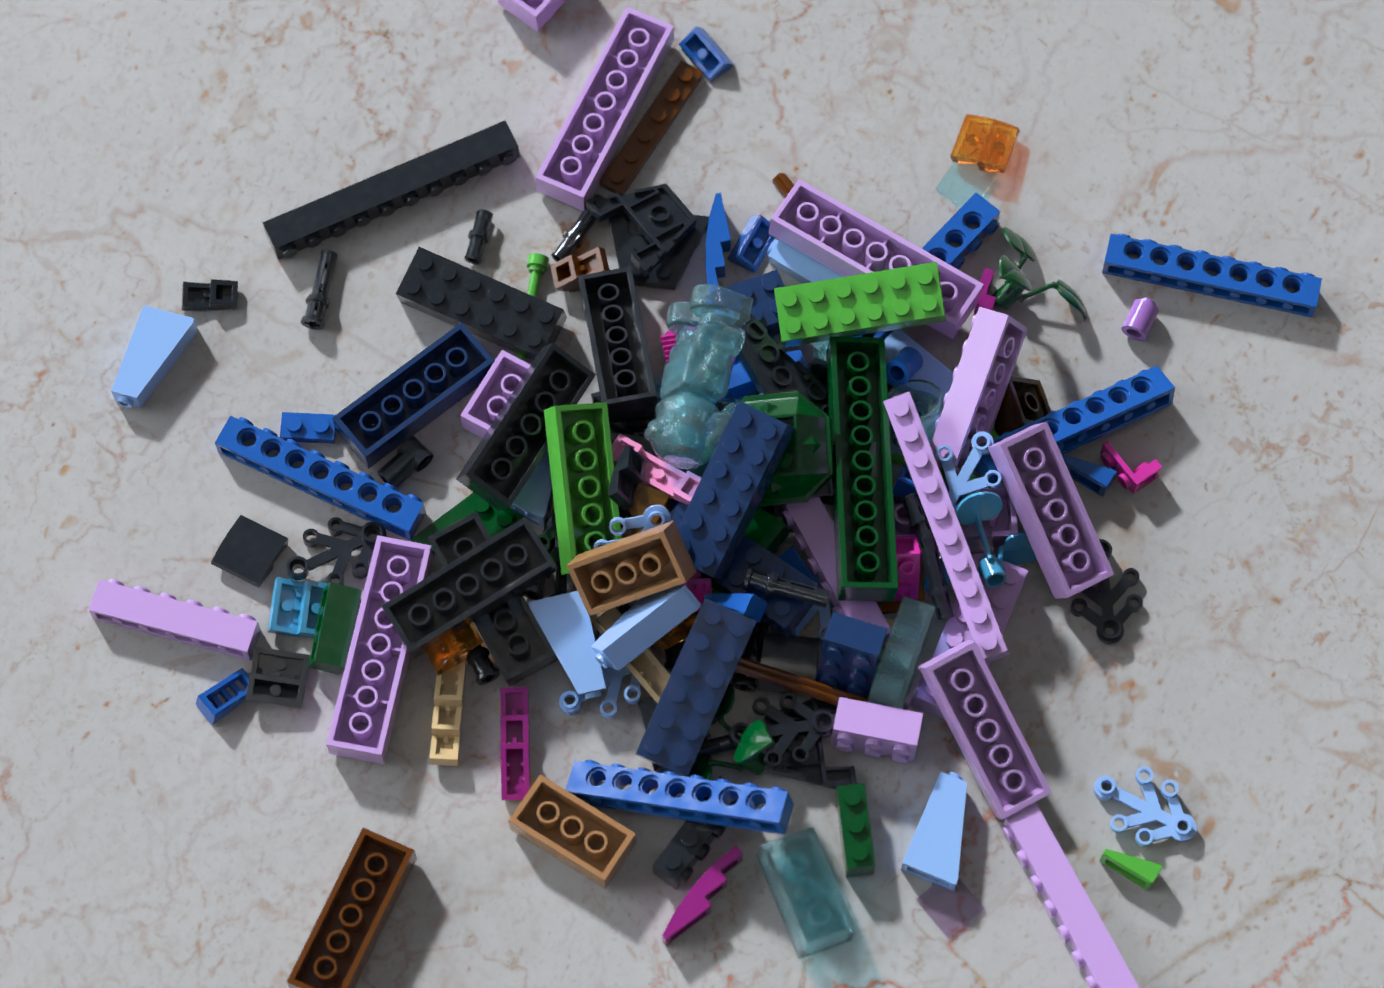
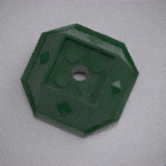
[723,391,835,507]

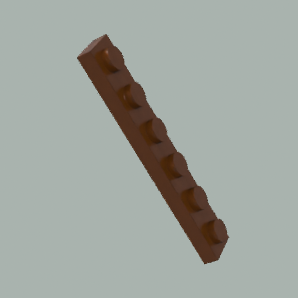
[599,60,703,196]

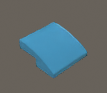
[267,577,327,638]

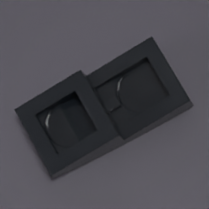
[181,279,238,311]
[608,445,646,511]

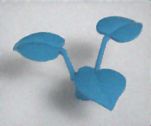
[923,491,1038,591]

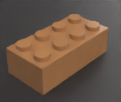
[566,520,696,616]
[509,774,636,889]

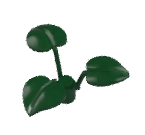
[992,227,1087,321]
[681,683,774,796]

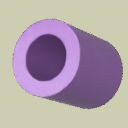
[1121,298,1159,341]

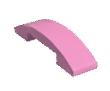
[612,434,701,505]

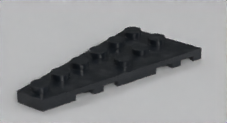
[719,307,829,416]

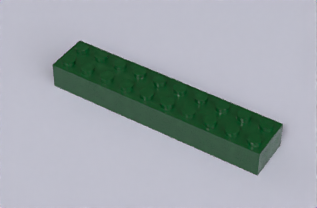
[826,336,898,602]

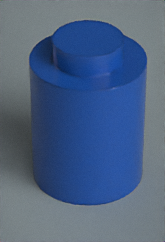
[886,347,923,385]

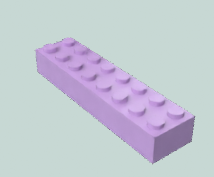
[535,7,674,211]
[769,179,984,339]
[326,535,434,765]

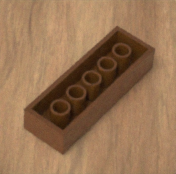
[287,828,417,988]

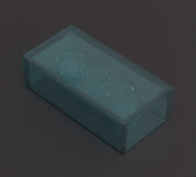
[868,596,936,709]
[756,827,857,959]

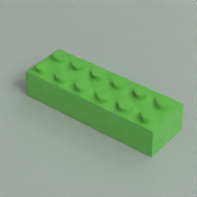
[774,262,947,347]
[544,402,622,575]

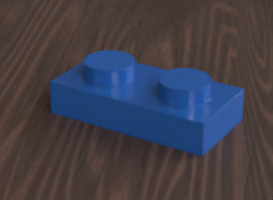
[280,412,336,444]

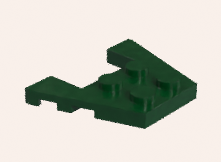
[411,492,524,555]

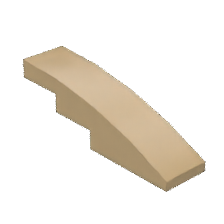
[590,607,671,703]
[429,653,467,766]

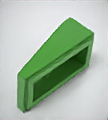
[1100,849,1163,890]

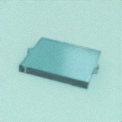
[935,154,997,206]

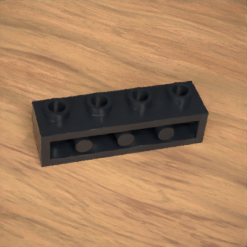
[653,776,738,889]

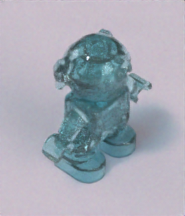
[644,284,753,470]

